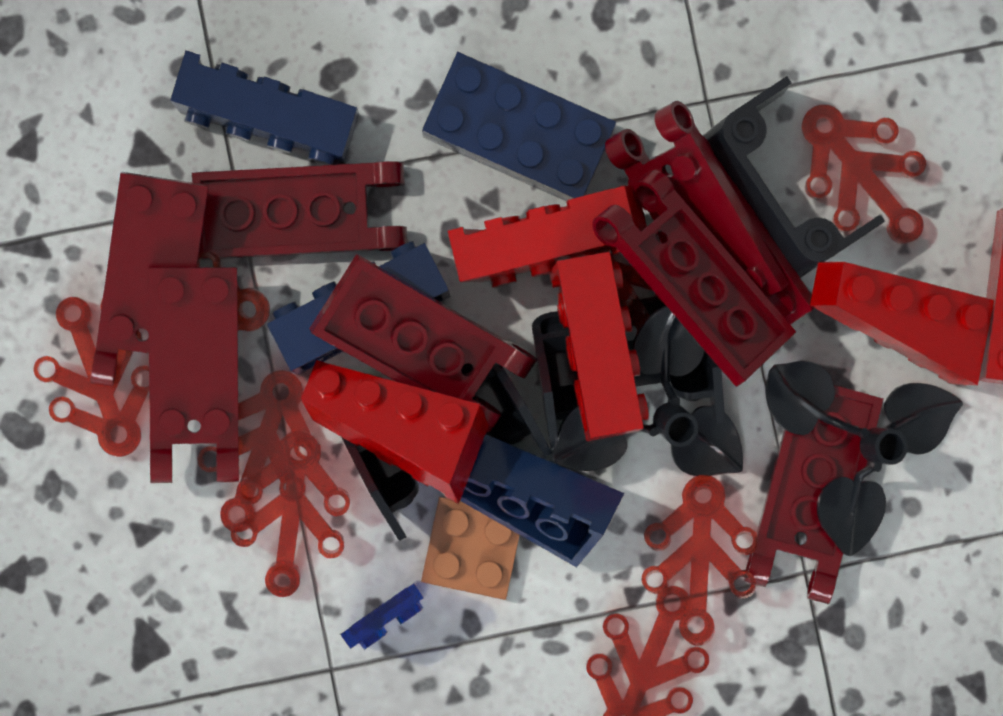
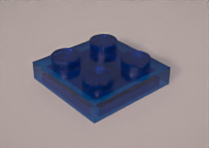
[340,580,426,650]

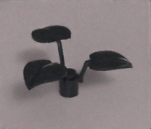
[552,306,743,476]
[765,361,963,556]

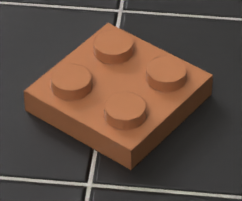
[421,497,520,600]

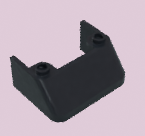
[703,76,885,278]
[532,296,725,448]
[341,362,552,541]

